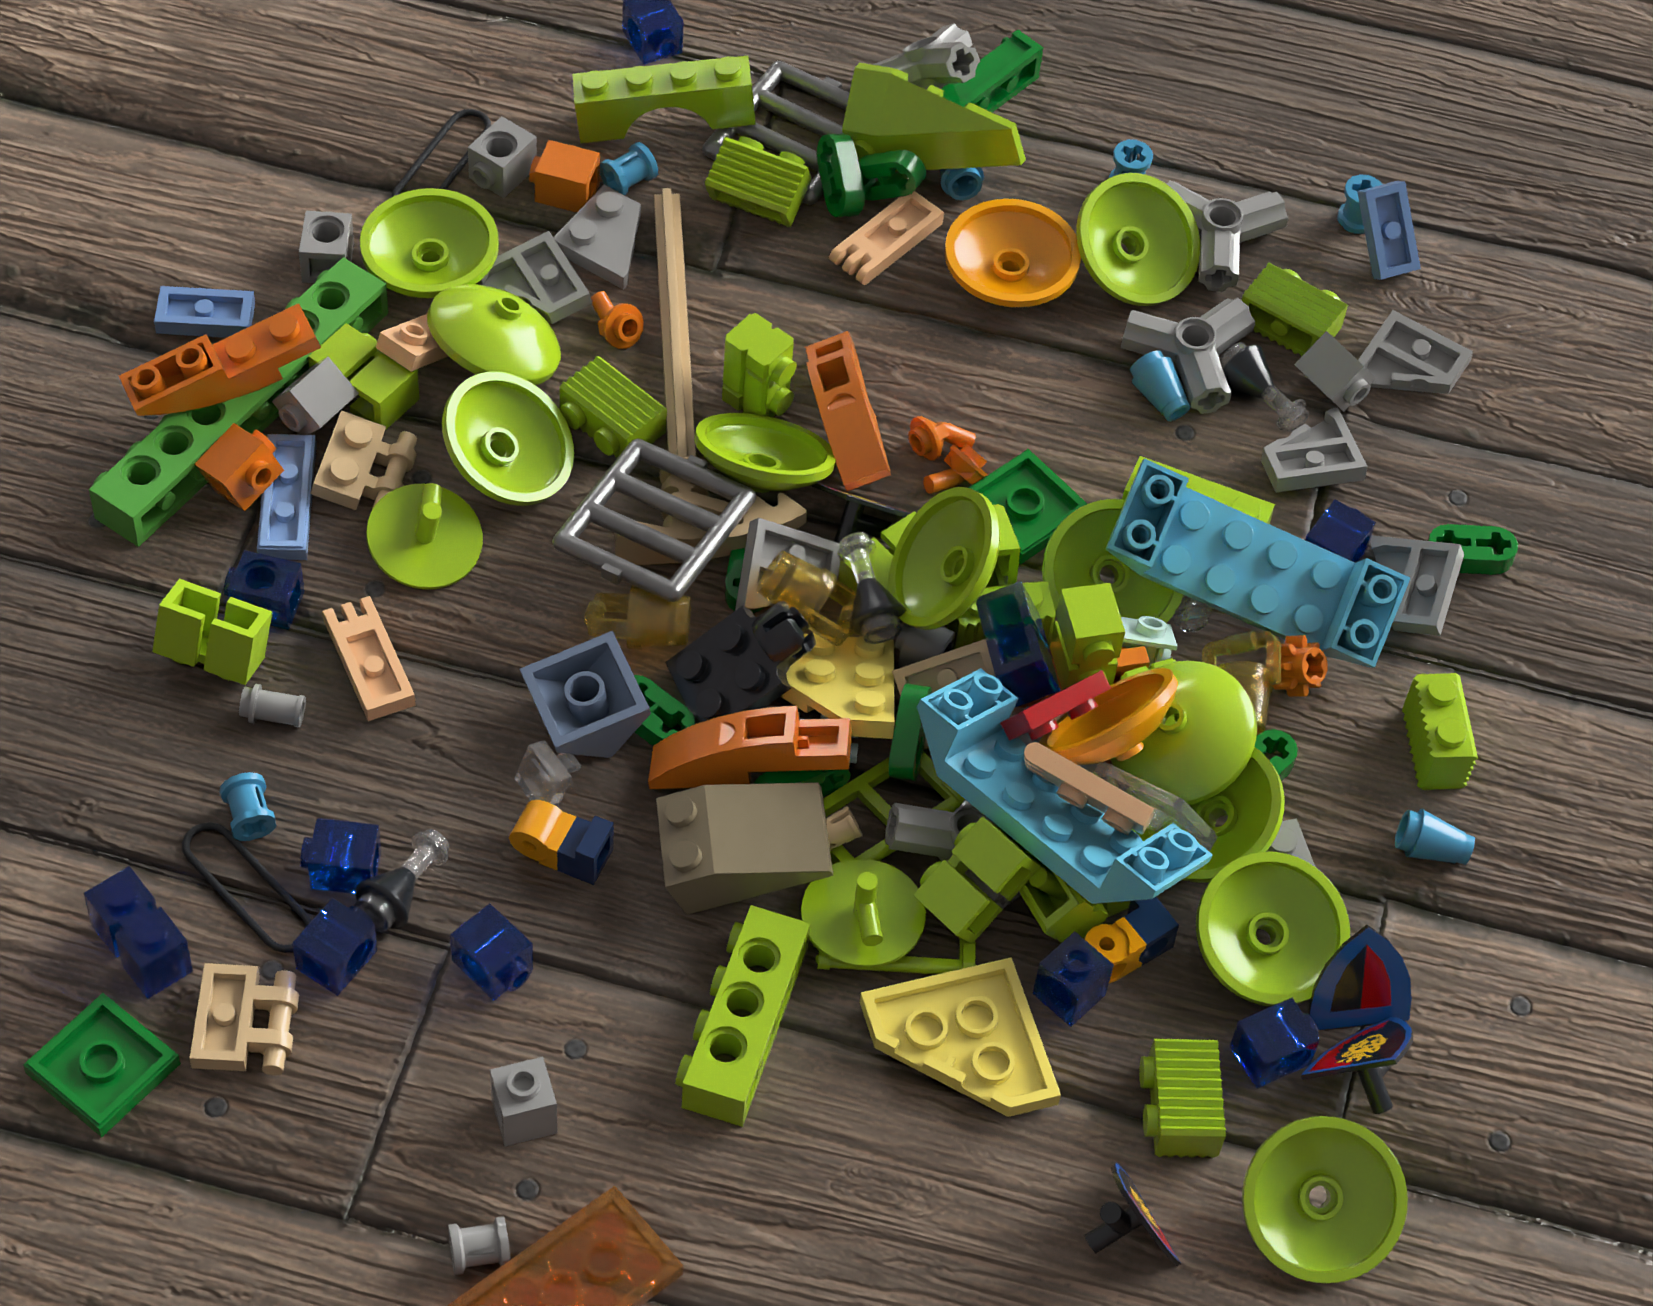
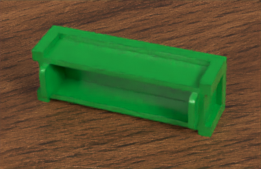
[941,29,1044,113]

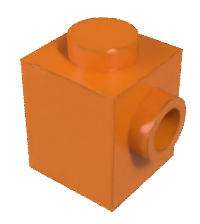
[529,140,600,212]
[194,423,284,511]

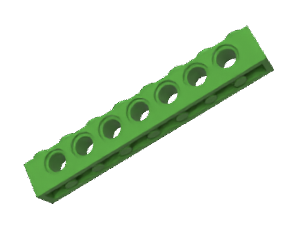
[89,257,388,547]

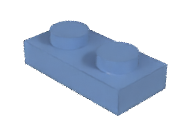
[1357,181,1421,280]
[154,286,255,338]

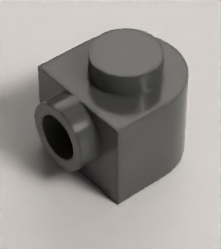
[895,623,957,669]

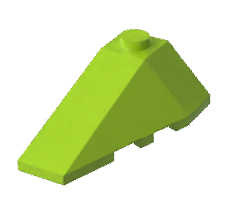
[842,63,1026,172]

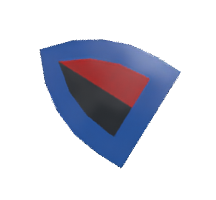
[1307,925,1412,1031]

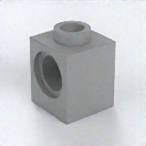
[468,116,537,198]
[299,210,354,283]
[1294,331,1376,412]
[272,357,359,435]
[490,1057,557,1146]

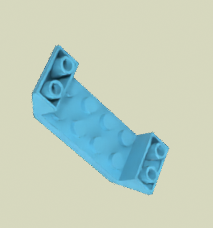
[1106,459,1410,668]
[917,668,1213,904]

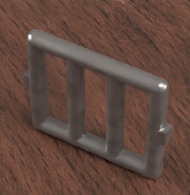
[702,61,849,205]
[552,439,756,602]

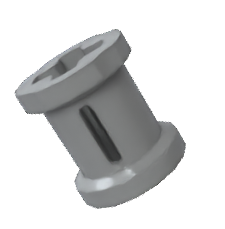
[448,1216,511,1275]

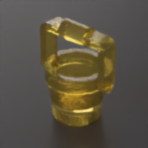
[756,550,856,646]
[583,585,691,650]
[1202,631,1281,736]

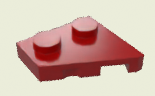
[1000,670,1111,741]

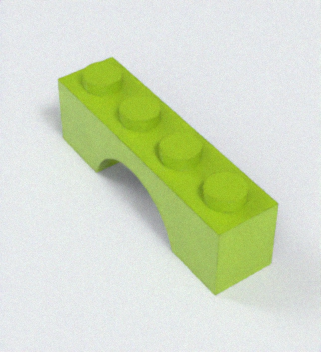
[572,55,756,143]

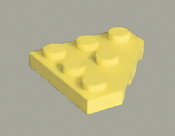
[780,632,895,739]
[860,957,1061,1117]

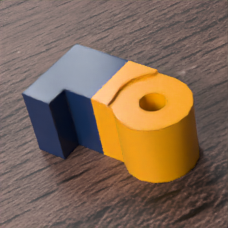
[509,800,614,885]
[1080,897,1179,984]

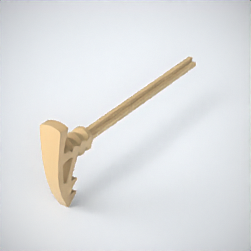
[614,188,807,565]

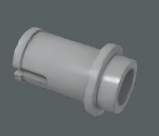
[239,684,306,728]

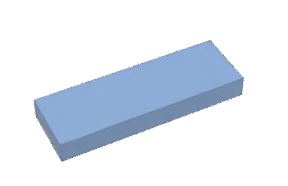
[257,434,317,560]

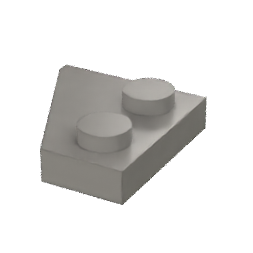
[553,185,641,290]

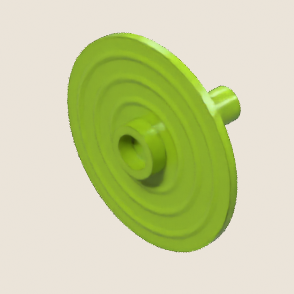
[366,483,483,589]
[801,859,926,968]

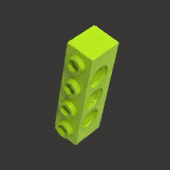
[675,905,811,1127]

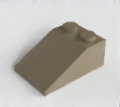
[656,783,833,915]

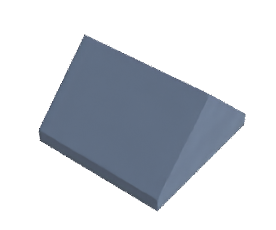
[520,631,651,758]

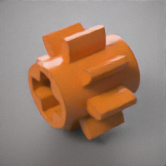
[1266,635,1328,697]

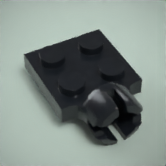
[665,601,816,724]

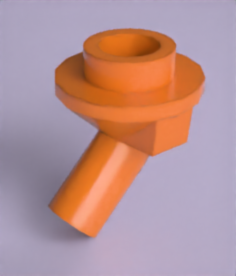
[591,291,644,349]
[908,416,976,461]
[923,444,988,494]

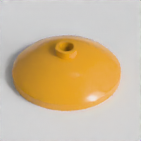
[945,199,1081,307]
[1039,668,1178,765]

